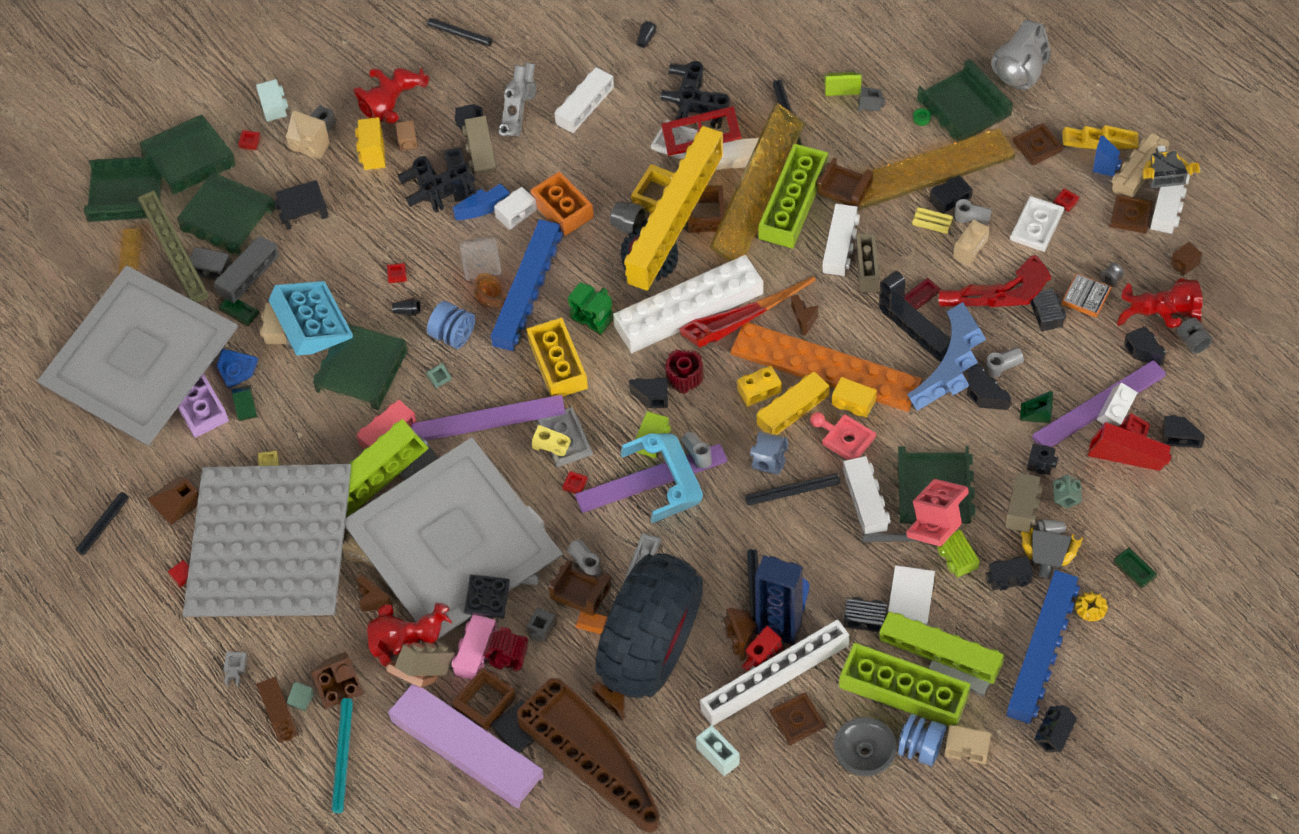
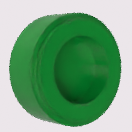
[913,108,931,126]

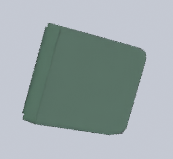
[425,363,452,388]
[287,681,314,711]

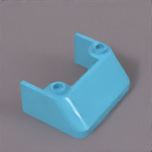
[620,433,703,523]

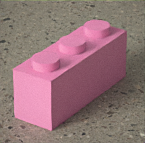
[451,615,498,680]

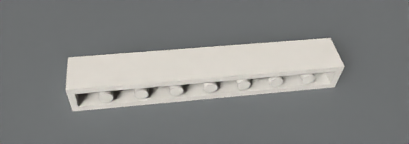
[700,620,849,726]

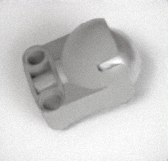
[991,19,1051,90]

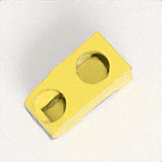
[532,425,571,456]

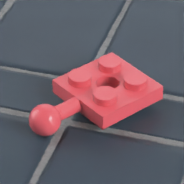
[810,412,876,460]

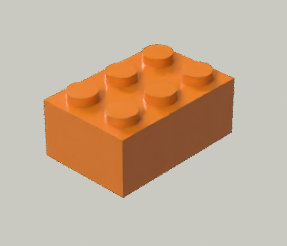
[531,171,594,236]

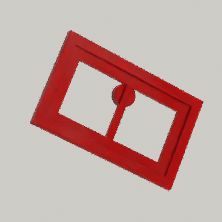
[661,106,742,156]

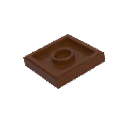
[1013,123,1064,165]
[1110,195,1153,234]
[769,692,826,746]

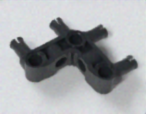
[660,61,730,129]
[397,156,477,212]

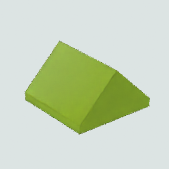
[824,72,861,96]

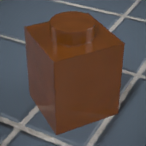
[1171,242,1202,276]

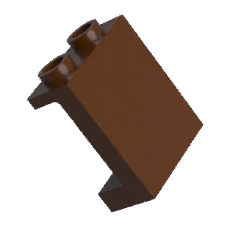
[816,157,874,209]
[548,560,611,616]

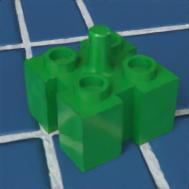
[568,282,613,335]

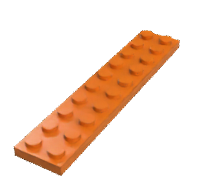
[731,322,922,412]

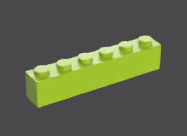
[879,611,1004,684]

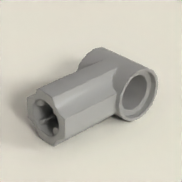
[954,199,992,225]
[985,347,1024,377]
[680,431,712,468]
[567,540,601,577]

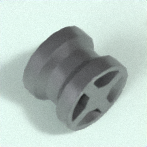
[1100,262,1124,286]

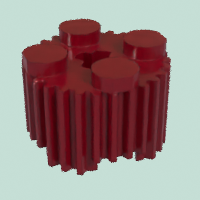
[665,349,704,393]
[483,627,529,671]

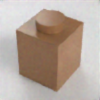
[396,120,418,151]

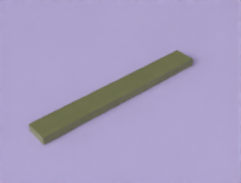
[138,191,209,303]

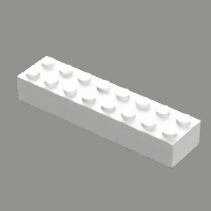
[613,255,763,354]

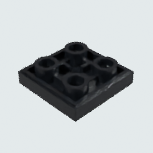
[464,574,510,619]

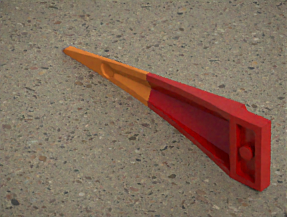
[679,276,816,348]

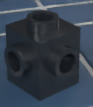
[1027,444,1058,475]

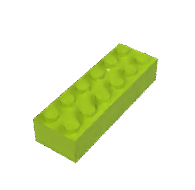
[758,144,828,249]
[346,419,429,518]
[839,643,971,727]

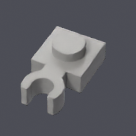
[223,652,248,687]

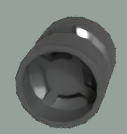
[1177,318,1213,354]

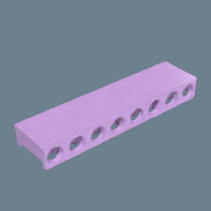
[178,373,229,438]
[388,684,544,809]

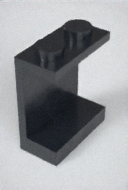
[274,180,329,230]

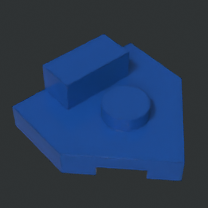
[216,348,259,389]

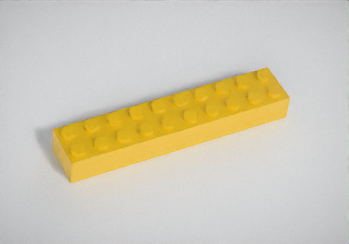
[624,126,724,291]

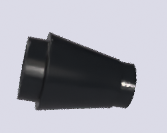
[636,21,657,48]
[392,297,421,316]

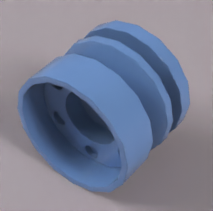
[427,301,475,349]
[898,714,946,767]

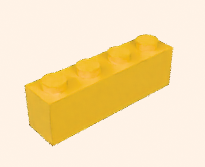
[757,372,830,435]

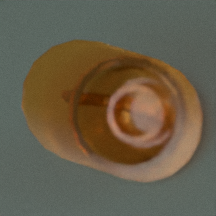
[474,273,506,308]

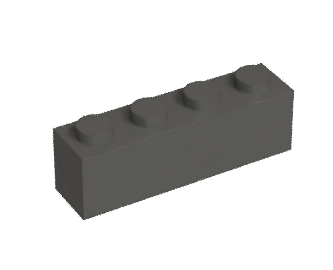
[214,236,279,304]

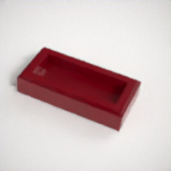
[904,278,941,310]

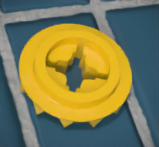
[1075,591,1108,621]

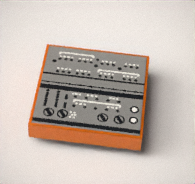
[1062,273,1112,318]

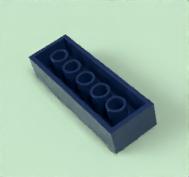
[755,555,803,645]

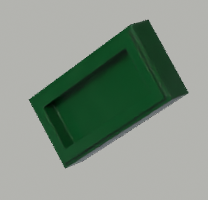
[218,299,259,326]
[1114,547,1157,588]

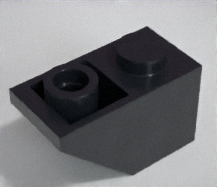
[1124,326,1166,366]
[629,377,668,408]

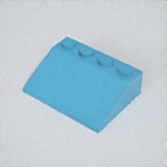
[269,281,353,356]

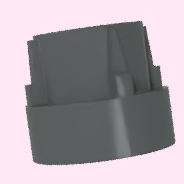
[610,201,646,235]

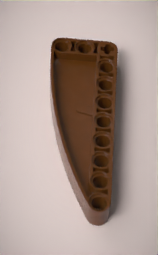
[517,678,659,833]

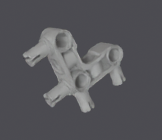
[499,62,537,137]

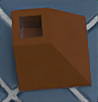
[147,476,199,525]
[724,608,756,661]
[311,651,363,709]

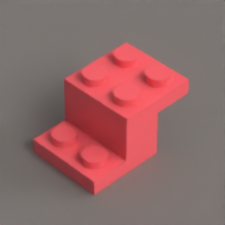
[906,479,969,546]

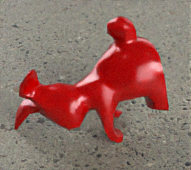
[353,68,430,124]
[1117,278,1203,328]
[367,602,452,667]

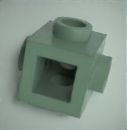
[1053,474,1082,509]

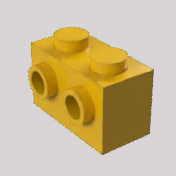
[737,366,782,407]
[832,377,877,418]

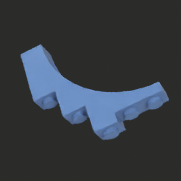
[907,302,986,411]

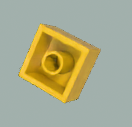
[355,118,386,170]

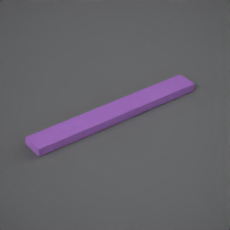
[1032,360,1166,447]
[412,395,565,441]
[575,443,727,513]

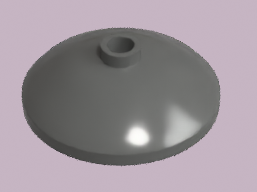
[834,717,897,776]

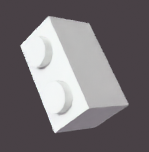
[494,187,537,230]
[1096,383,1138,426]

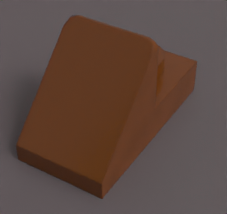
[791,294,819,336]
[356,575,392,611]
[592,681,625,720]

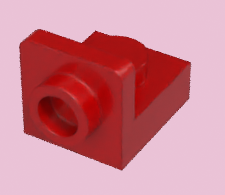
[1118,413,1150,437]

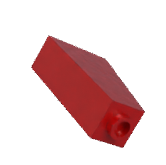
[1087,422,1171,471]

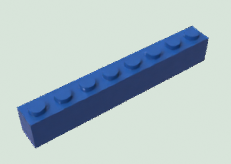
[491,219,563,351]
[1007,570,1080,724]

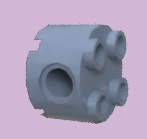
[750,431,788,474]

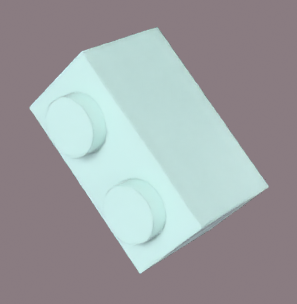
[256,79,288,121]
[696,725,740,777]

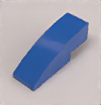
[453,183,509,220]

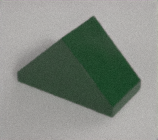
[232,385,257,421]
[1020,391,1053,423]

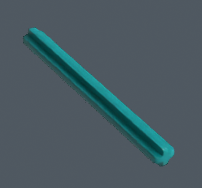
[331,698,353,814]

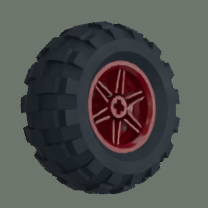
[595,553,703,698]

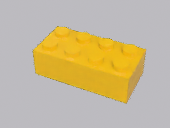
[527,318,588,397]

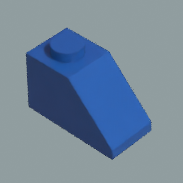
[1093,136,1122,176]

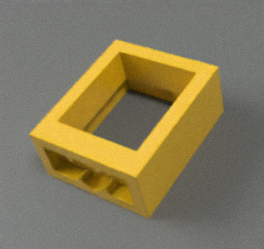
[631,164,673,213]

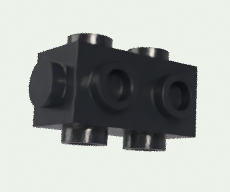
[985,556,1033,591]
[1034,705,1077,752]

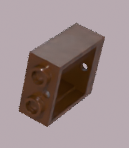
[688,185,725,233]
[451,668,516,731]
[256,676,298,742]

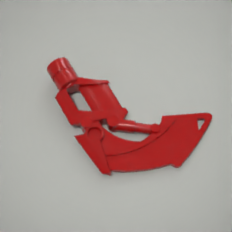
[939,255,1052,307]

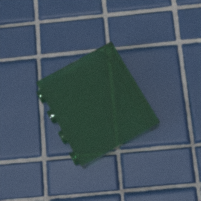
[917,59,1013,144]
[139,114,235,195]
[84,156,163,222]
[177,172,276,255]
[313,324,408,410]
[897,446,975,524]

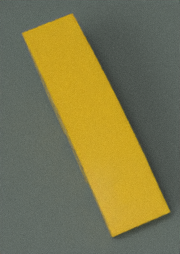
[1062,125,1139,150]

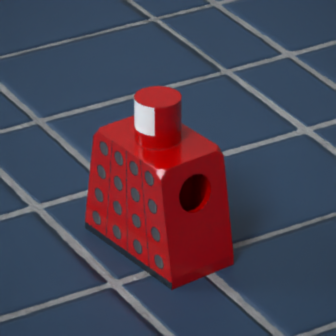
[741,626,786,672]

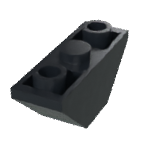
[967,364,1011,410]

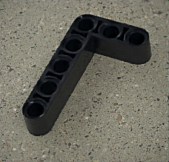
[879,270,951,362]

